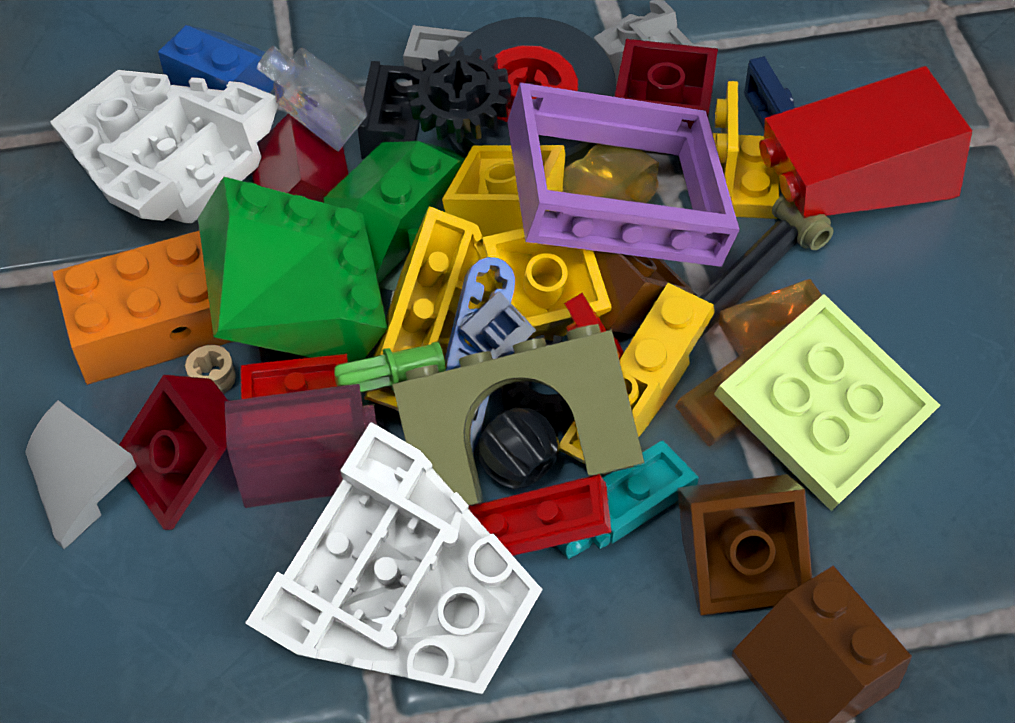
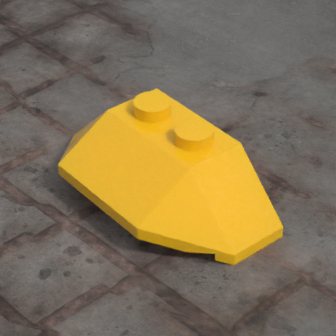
[365,206,496,411]

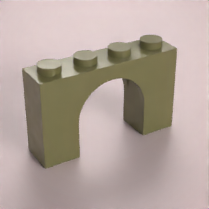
[393,324,645,506]

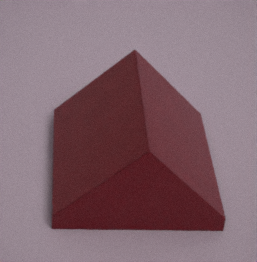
[252,112,348,203]

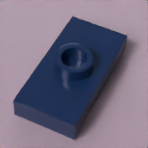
[744,56,795,128]

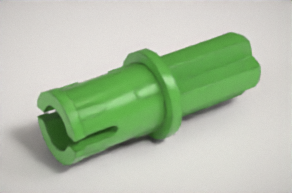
[334,341,446,397]

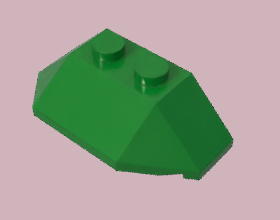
[323,141,466,284]

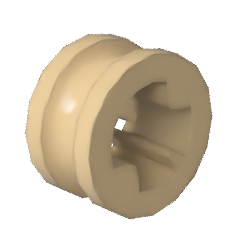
[185,345,236,394]

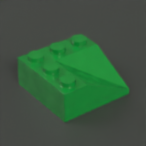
[198,176,388,362]

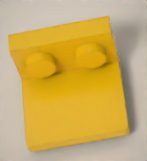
[712,81,779,219]

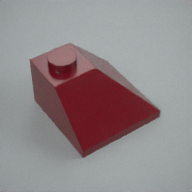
[119,374,239,530]

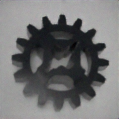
[407,46,512,143]

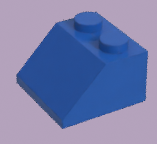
[158,25,292,93]

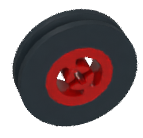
[446,17,616,175]

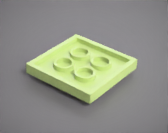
[714,294,941,511]

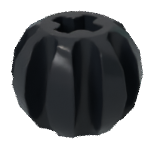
[478,407,560,489]

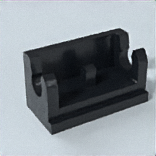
[357,61,420,159]

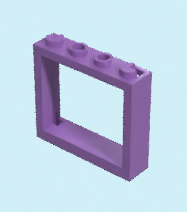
[507,83,740,267]

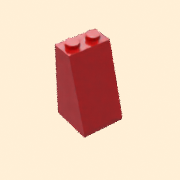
[759,66,972,218]

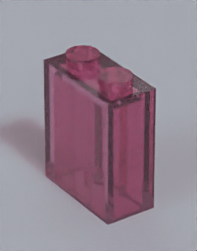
[225,384,377,508]

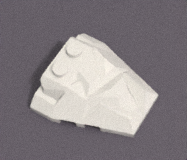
[50,70,278,223]
[246,422,542,694]

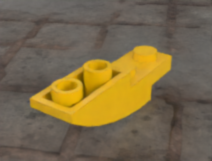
[559,283,714,475]

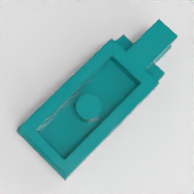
[556,440,699,560]

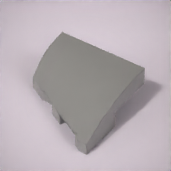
[594,0,694,86]
[25,400,137,549]

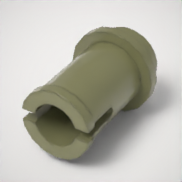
[772,195,833,250]

